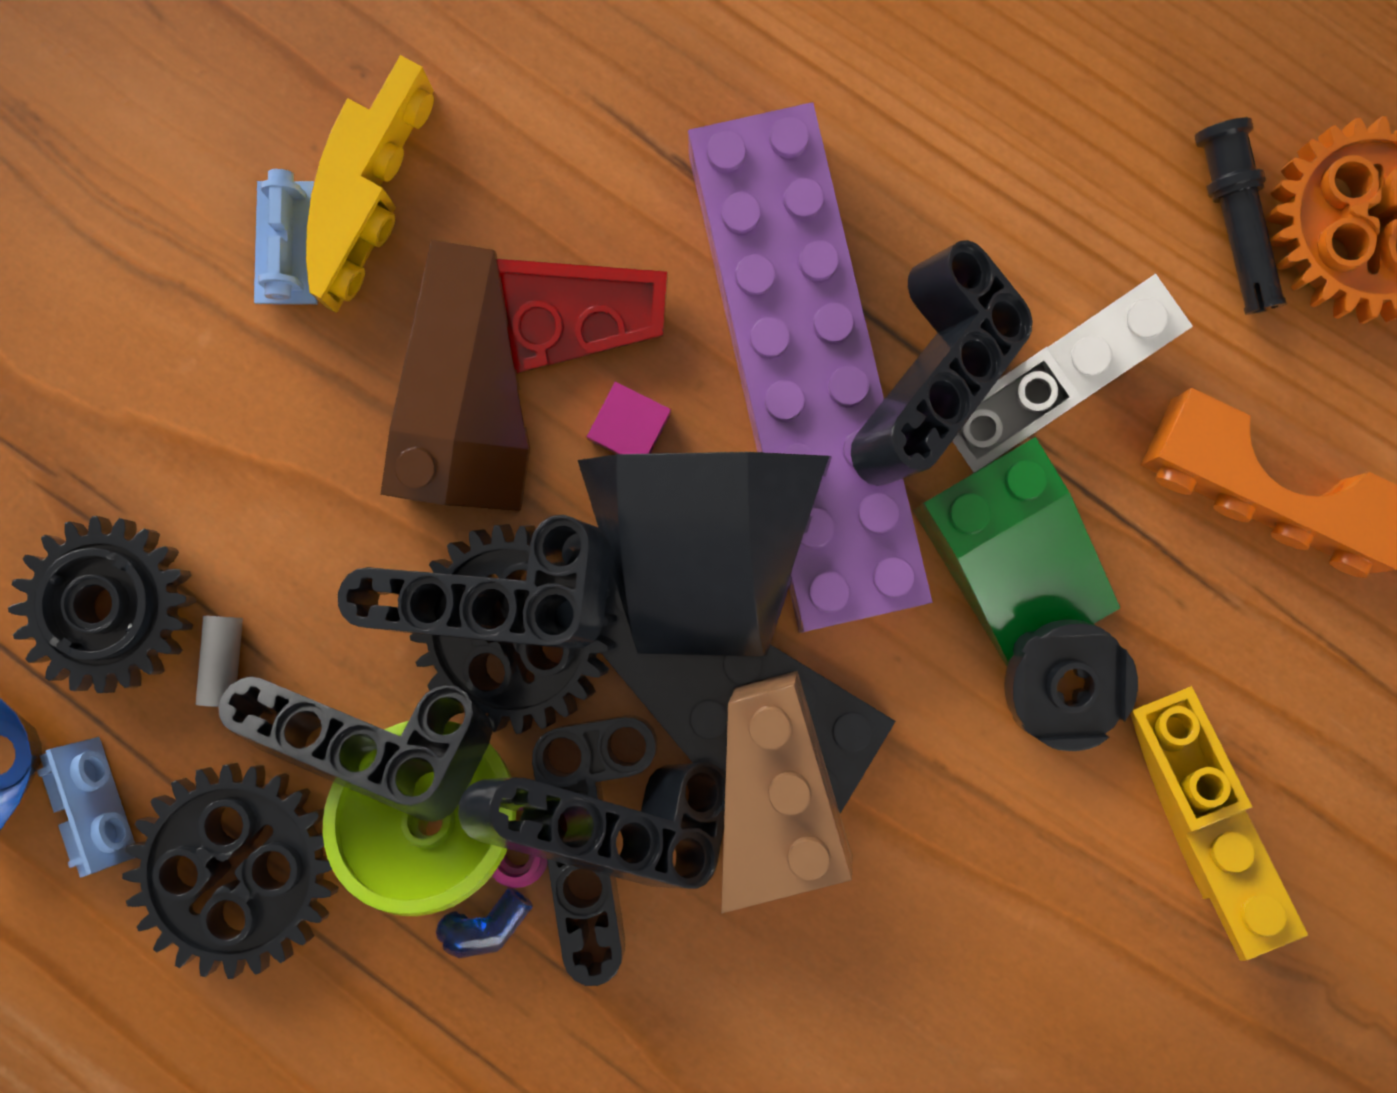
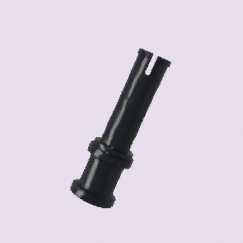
[1194,117,1287,315]

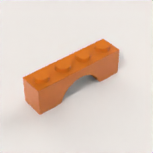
[1141,388,1397,578]

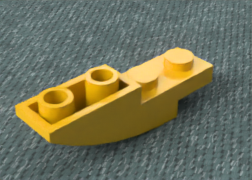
[306,55,434,313]
[1130,686,1308,961]

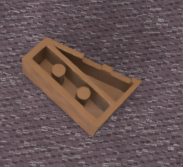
[721,671,852,914]

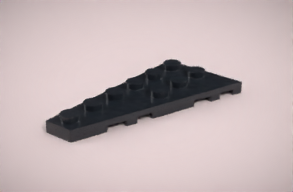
[562,534,896,814]

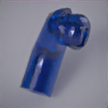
[436,887,533,959]

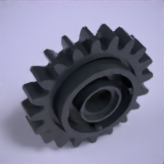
[8,516,196,693]

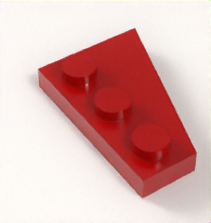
[497,259,668,374]

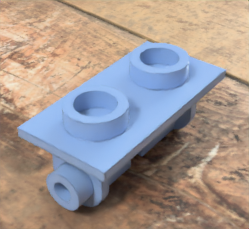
[254,169,318,304]
[37,737,136,878]

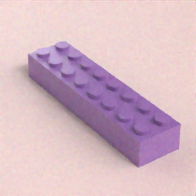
[688,102,933,633]

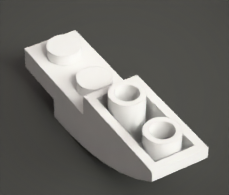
[953,274,1193,473]

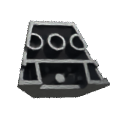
[578,452,832,656]

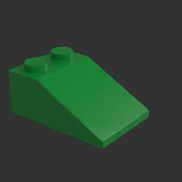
[913,437,1120,666]

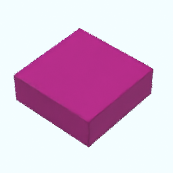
[587,382,671,454]

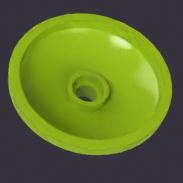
[323,721,516,916]

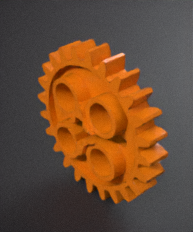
[1266,116,1397,324]

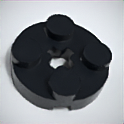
[1004,619,1138,751]

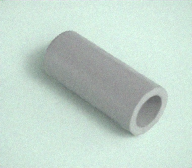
[195,616,243,707]

